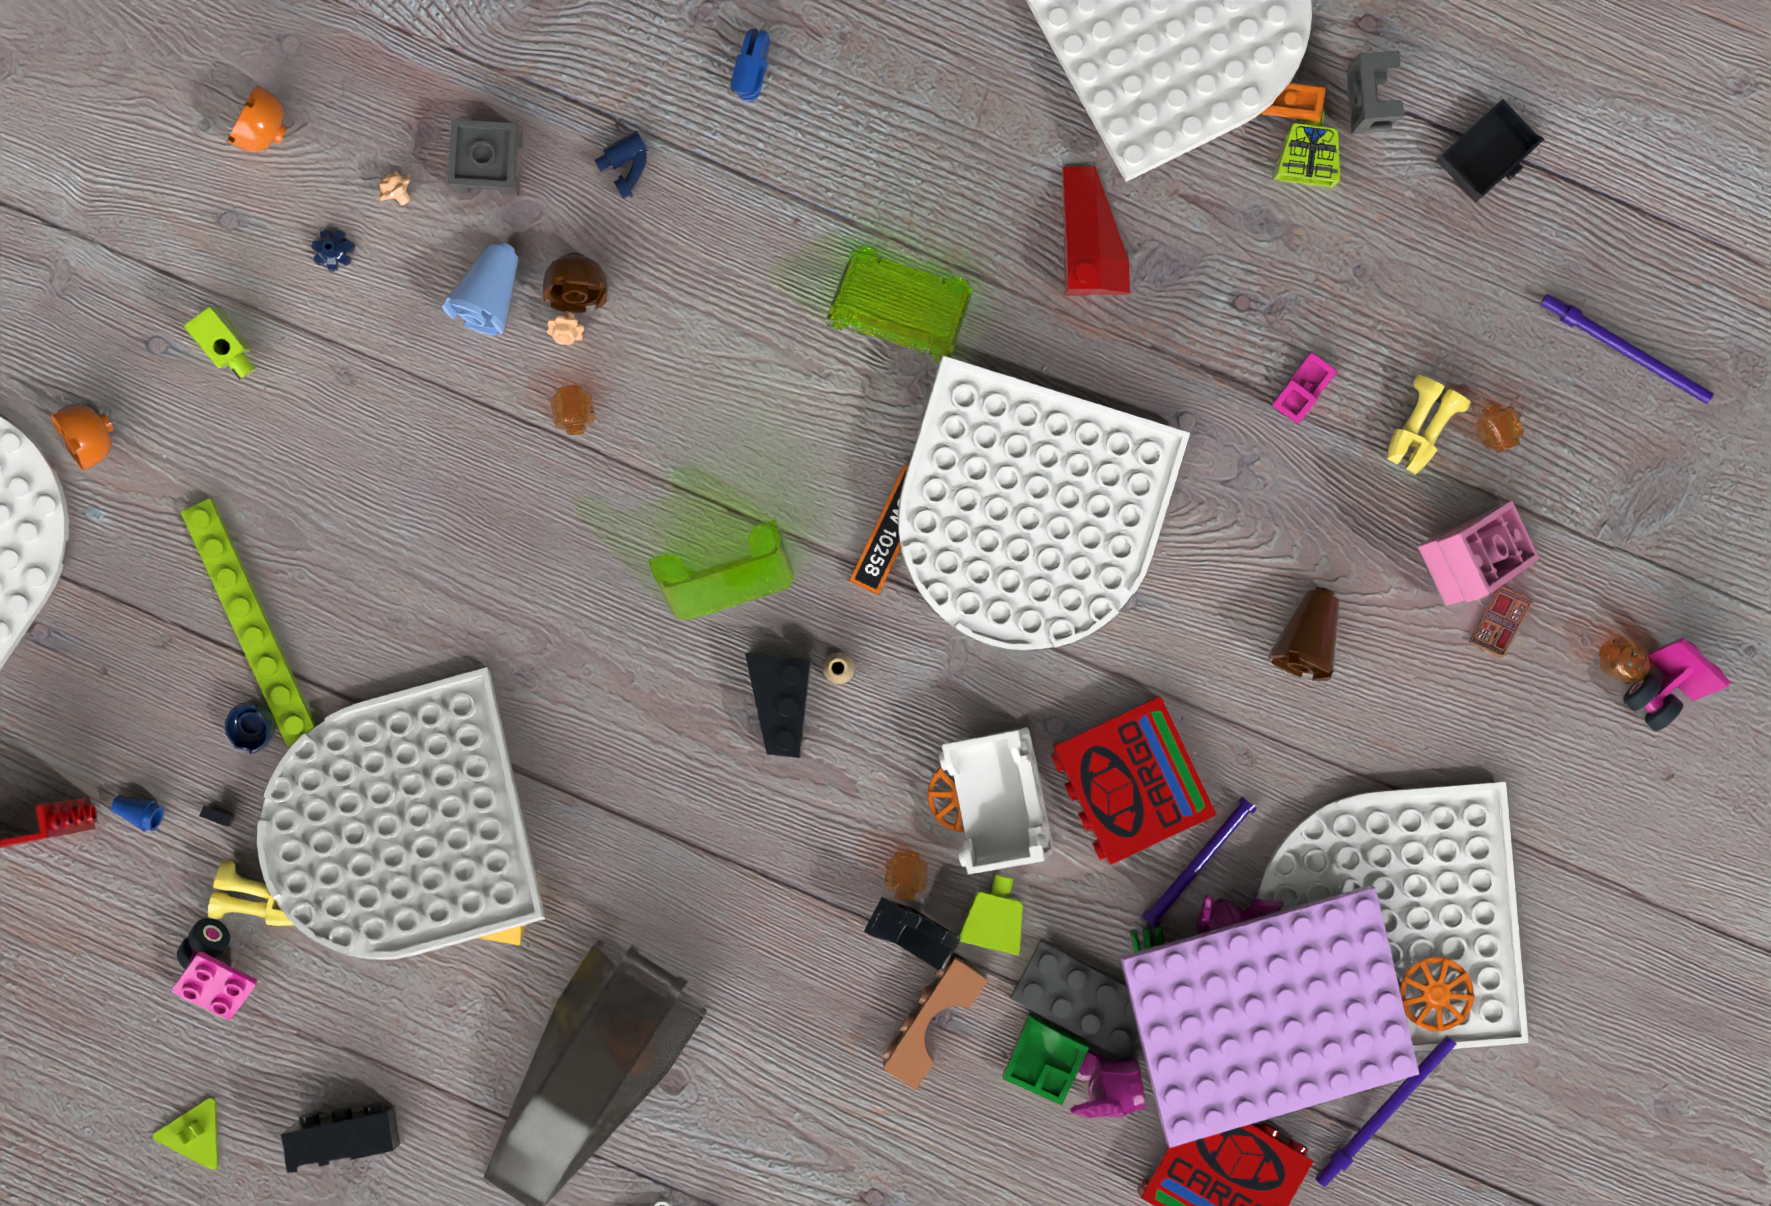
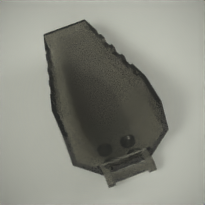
[483,940,707,1206]

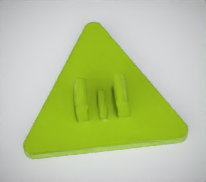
[153,1097,219,1170]

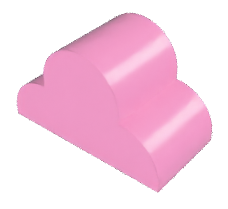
[1417,501,1540,606]

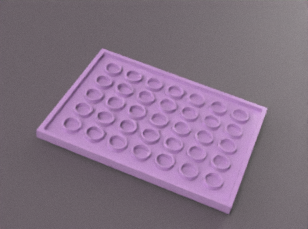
[1120,885,1419,1148]

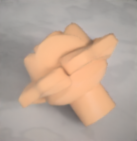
[378,171,411,205]
[546,311,585,345]

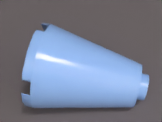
[442,242,519,336]

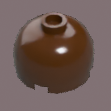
[543,253,608,313]

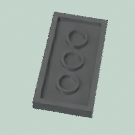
[1010,940,1139,1061]

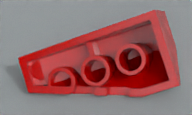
[1063,166,1130,296]

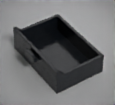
[1436,99,1545,202]

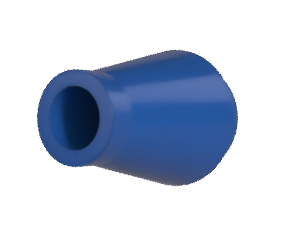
[111,795,164,832]

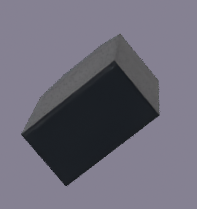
[199,805,235,826]

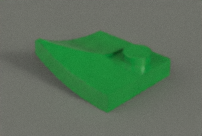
[1002,1013,1089,1105]

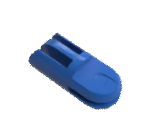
[730,28,770,102]

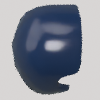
[224,702,275,754]

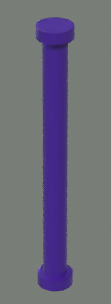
[1141,797,1257,928]

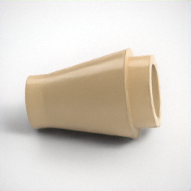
[823,652,855,684]

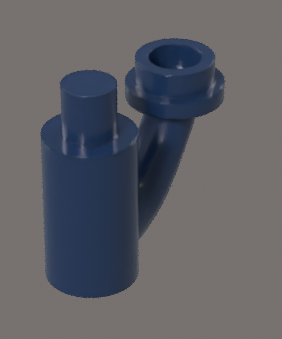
[594,131,648,199]

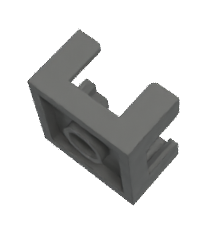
[1347,51,1404,134]
[447,119,523,196]

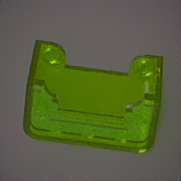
[826,246,974,363]
[649,520,794,621]

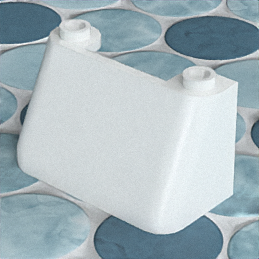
[939,727,1053,874]

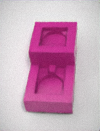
[1272,351,1338,424]

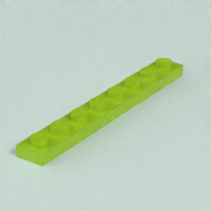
[181,498,317,747]

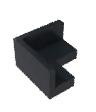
[864,897,962,971]

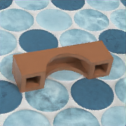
[881,955,988,1090]

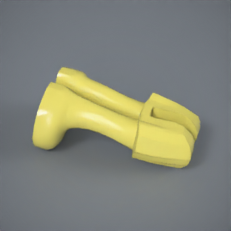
[1387,375,1471,475]
[208,859,293,926]

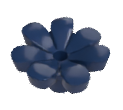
[311,230,355,272]

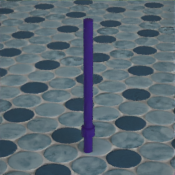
[1540,294,1714,404]
[1315,1035,1457,1188]

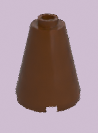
[1268,587,1339,681]

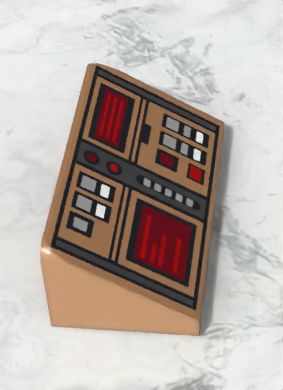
[1469,586,1533,658]

